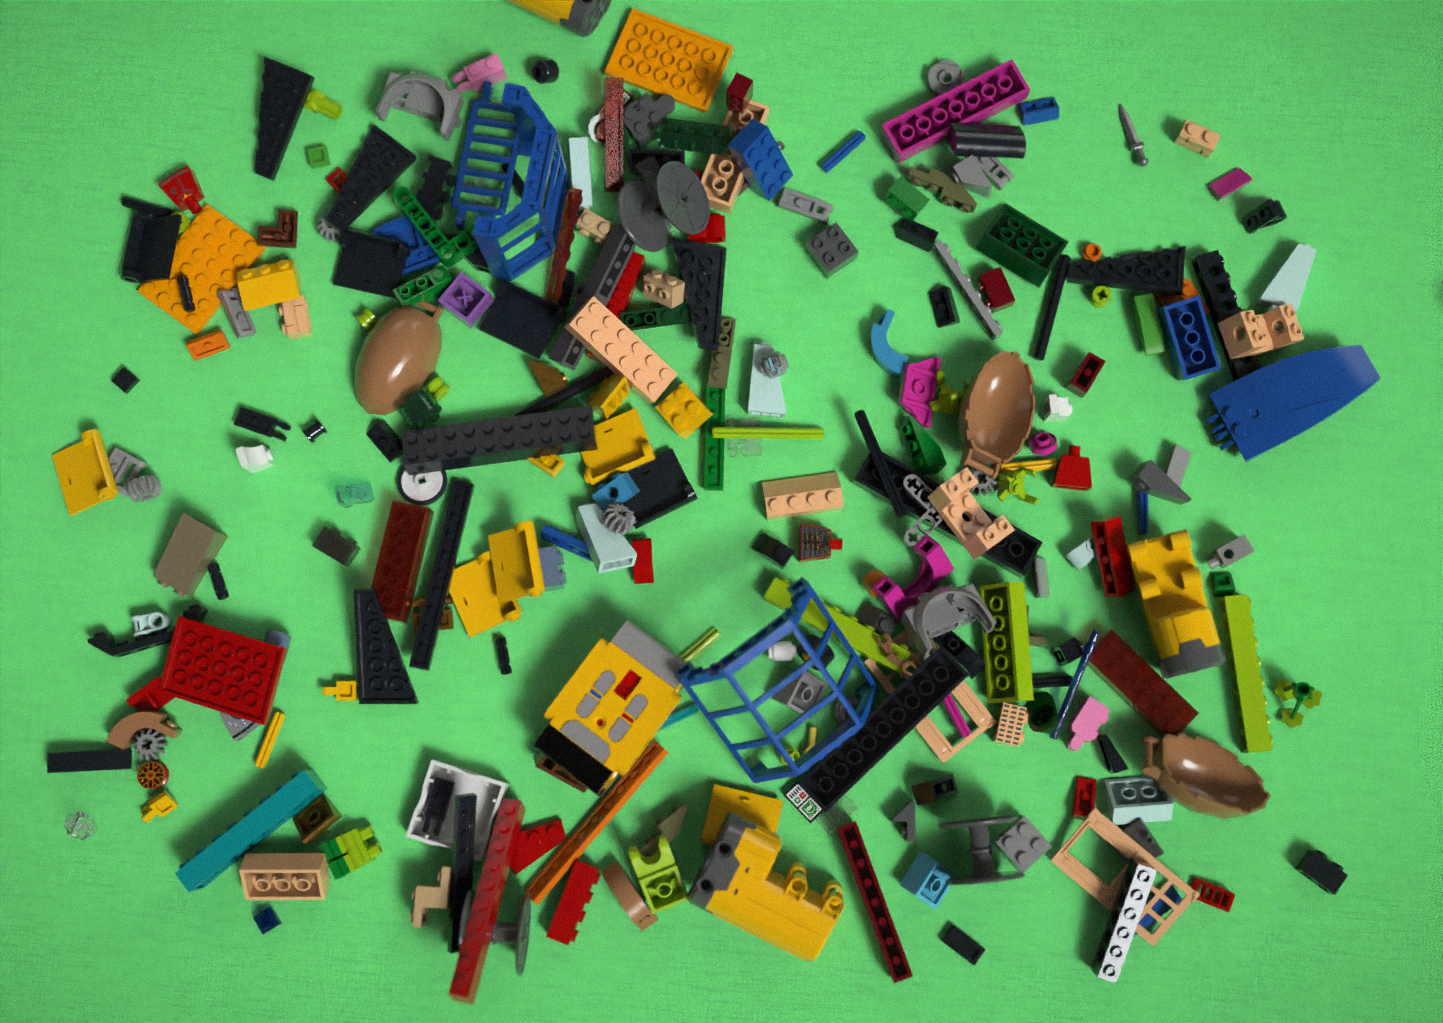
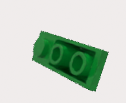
[392,265,453,306]
[900,416,947,475]

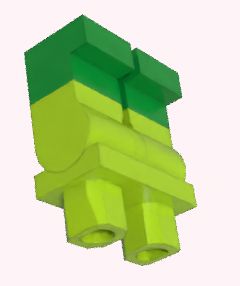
[320,826,383,880]

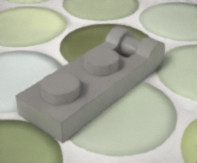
[964,156,1014,190]
[778,188,834,225]
[217,287,257,339]

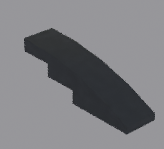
[47,749,132,773]

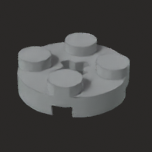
[927,60,965,96]

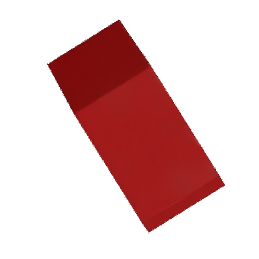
[632,538,654,584]

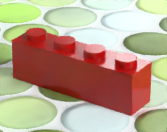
[1090,516,1135,597]
[546,859,601,945]

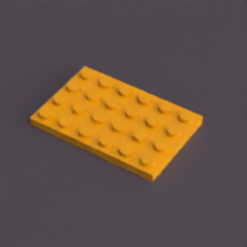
[604,8,734,114]
[137,204,267,336]

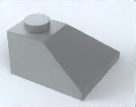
[951,155,992,198]
[772,671,828,719]

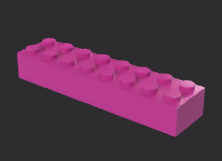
[880,59,1030,164]

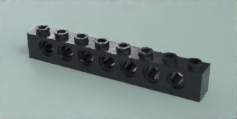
[1192,250,1262,381]

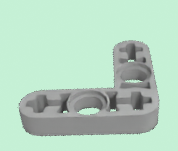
[902,474,943,547]

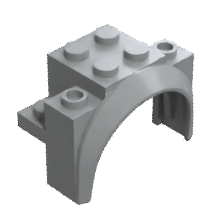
[375,71,464,142]
[901,584,996,659]

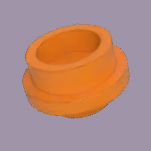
[1082,243,1102,261]

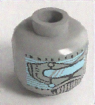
[759,351,789,379]

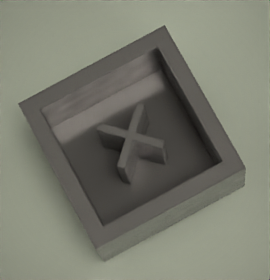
[805,222,859,279]

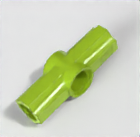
[304,88,343,121]

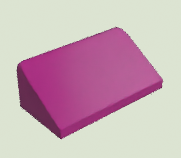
[1208,168,1253,201]

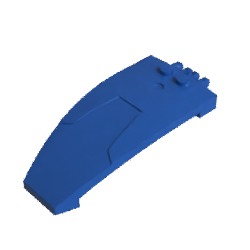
[1205,345,1380,462]

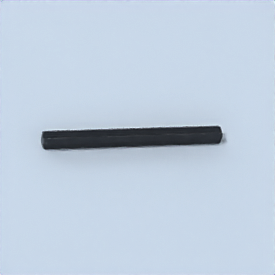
[1033,254,1071,361]
[513,366,615,416]
[854,410,907,518]

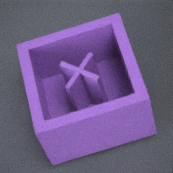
[438,272,494,329]

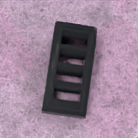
[1097,734,1128,773]

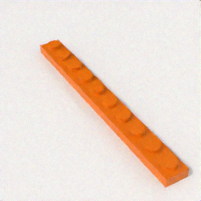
[524,740,669,905]

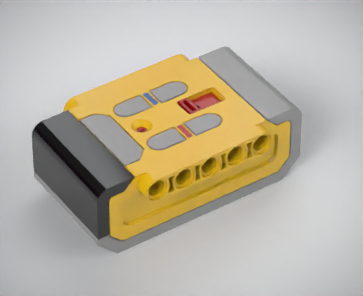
[533,620,687,796]

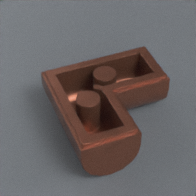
[258,210,298,249]

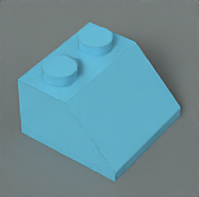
[899,851,957,909]

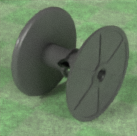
[617,161,710,252]
[938,816,1025,885]
[459,889,531,976]

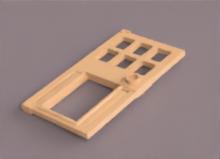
[864,630,997,763]
[1051,807,1200,946]

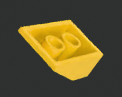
[588,374,631,421]

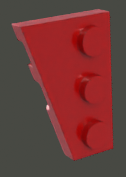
[511,820,567,876]

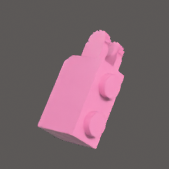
[452,53,507,93]
[1067,696,1110,751]

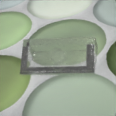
[463,176,494,217]
[815,794,858,835]

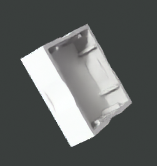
[406,760,510,861]

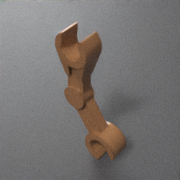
[877,633,917,676]

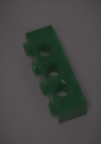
[656,118,735,157]

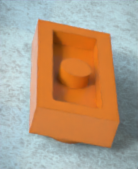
[186,329,230,361]

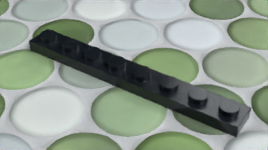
[447,793,477,954]

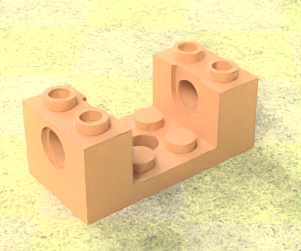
[1218,304,1304,359]
[927,467,1015,560]

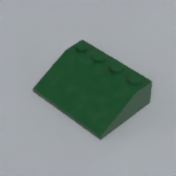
[975,203,1068,288]

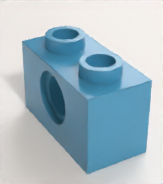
[592,472,640,512]

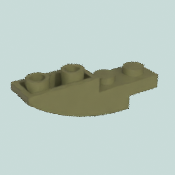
[907,167,977,213]
[708,317,736,389]
[628,803,689,866]

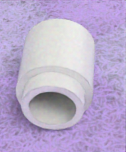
[768,641,796,661]

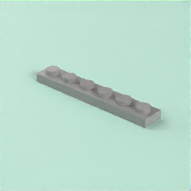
[932,240,1002,341]

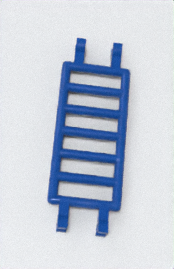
[451,81,521,230]

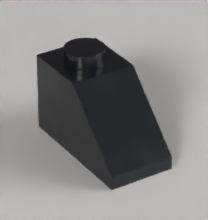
[751,533,794,570]
[1051,637,1084,666]
[912,774,958,805]

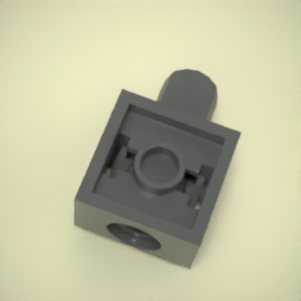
[617,93,675,149]

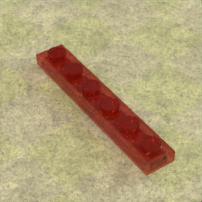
[603,77,624,192]
[545,188,583,302]

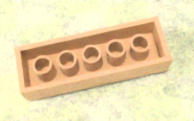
[701,100,770,215]
[564,296,678,404]

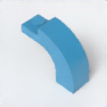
[869,309,909,379]

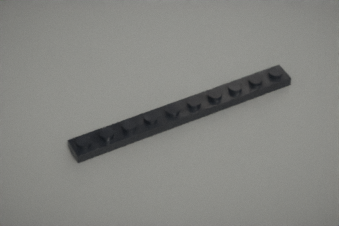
[409,480,475,671]

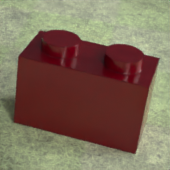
[726,72,753,115]
[976,267,1016,313]
[1066,352,1106,398]

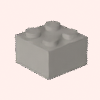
[992,815,1052,873]

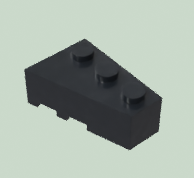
[628,149,686,182]
[412,155,456,224]

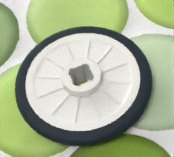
[397,466,447,505]

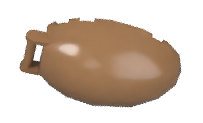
[354,301,444,416]
[958,351,1035,480]
[1142,733,1270,819]

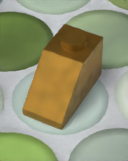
[528,360,568,398]

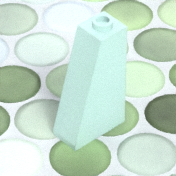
[569,137,594,211]
[1255,244,1317,313]
[748,342,786,418]
[575,503,637,573]

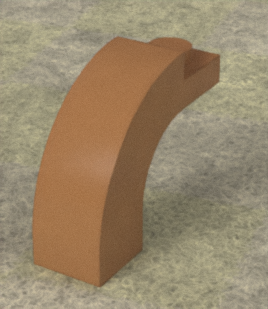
[106,710,182,750]
[601,861,658,931]

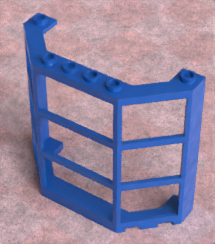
[473,83,570,281]
[673,577,879,783]

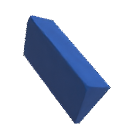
[1018,97,1060,125]

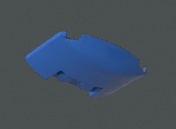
[371,217,440,276]

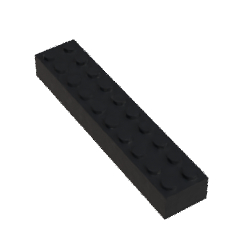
[402,405,598,475]
[852,452,1043,578]
[798,646,969,813]

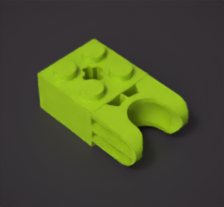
[628,834,688,914]

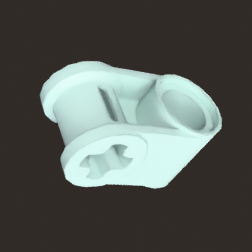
[1066,536,1097,570]
[130,612,172,637]

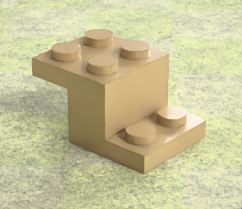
[410,865,452,928]

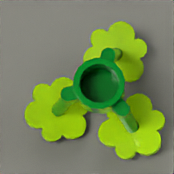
[1274,679,1322,728]

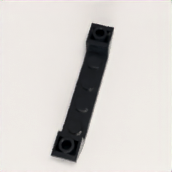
[87,604,208,658]

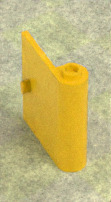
[581,408,656,486]
[52,429,119,516]
[488,521,545,604]
[449,551,523,638]
[701,784,783,846]

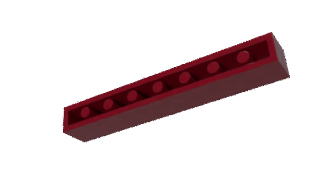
[836,821,913,984]

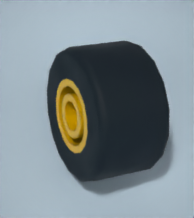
[797,634,835,671]

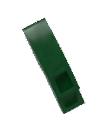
[620,304,692,330]

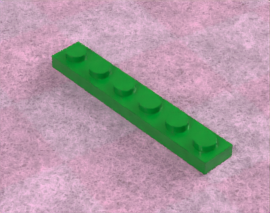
[704,377,725,491]

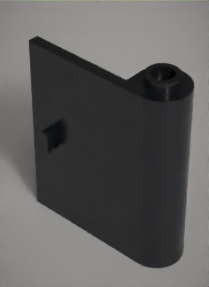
[120,211,182,283]
[333,229,411,299]
[479,279,567,359]
[616,448,698,529]

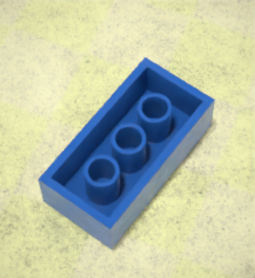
[727,119,793,201]
[1157,295,1221,381]

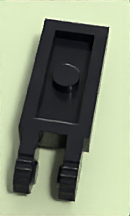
[234,407,291,442]
[422,777,456,836]

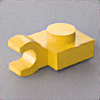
[322,681,357,701]
[140,791,178,822]

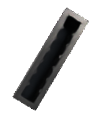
[946,123,1026,158]

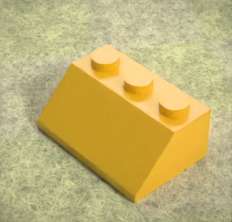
[237,259,300,311]

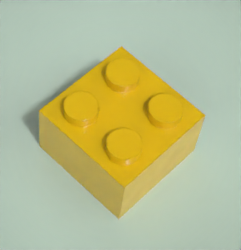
[655,382,713,439]

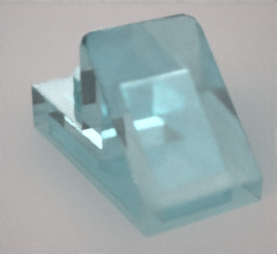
[334,482,375,508]

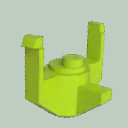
[929,370,968,414]
[997,467,1039,505]

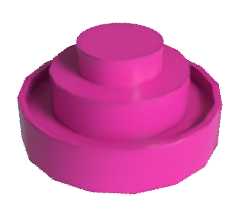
[1028,432,1057,456]

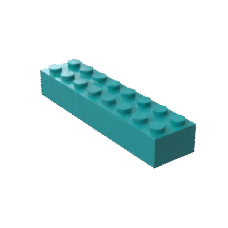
[175,770,328,892]

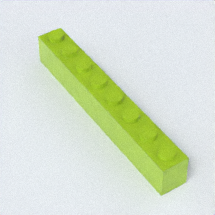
[764,577,912,676]
[1219,594,1273,753]

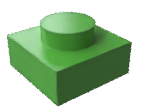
[308,145,330,169]

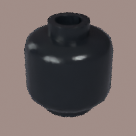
[532,59,559,84]

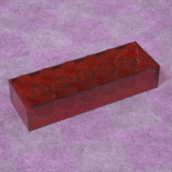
[371,501,434,624]
[1081,630,1199,738]

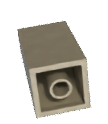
[153,513,228,597]

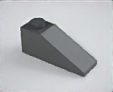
[1129,460,1192,505]

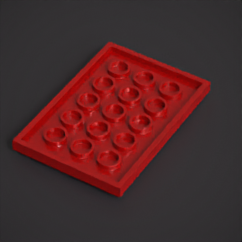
[158,616,288,725]

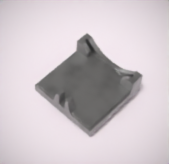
[1106,818,1164,867]

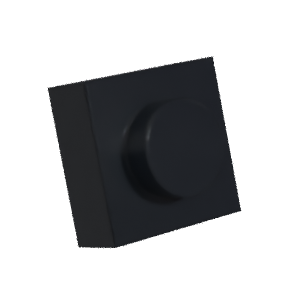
[111,367,140,394]

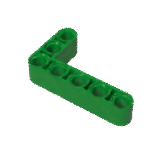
[393,186,479,267]

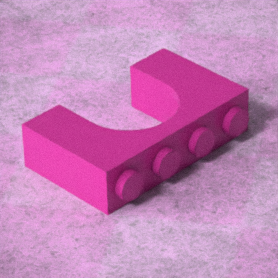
[872,535,954,622]

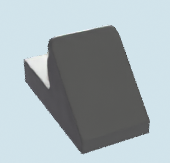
[856,603,898,637]
[890,801,915,842]

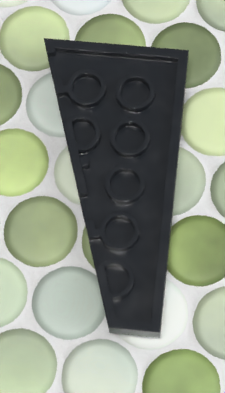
[255,57,315,181]
[326,124,417,234]
[671,238,727,351]
[1067,246,1186,296]
[354,588,419,704]

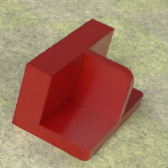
[126,676,176,712]

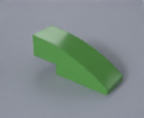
[1131,293,1165,356]

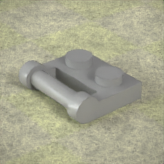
[109,447,147,497]

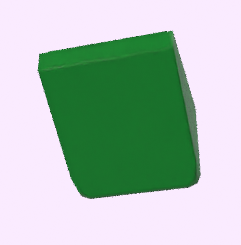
[1211,573,1235,598]

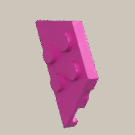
[898,357,941,428]

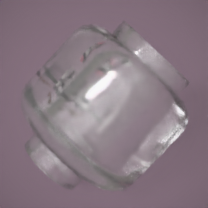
[64,811,97,840]

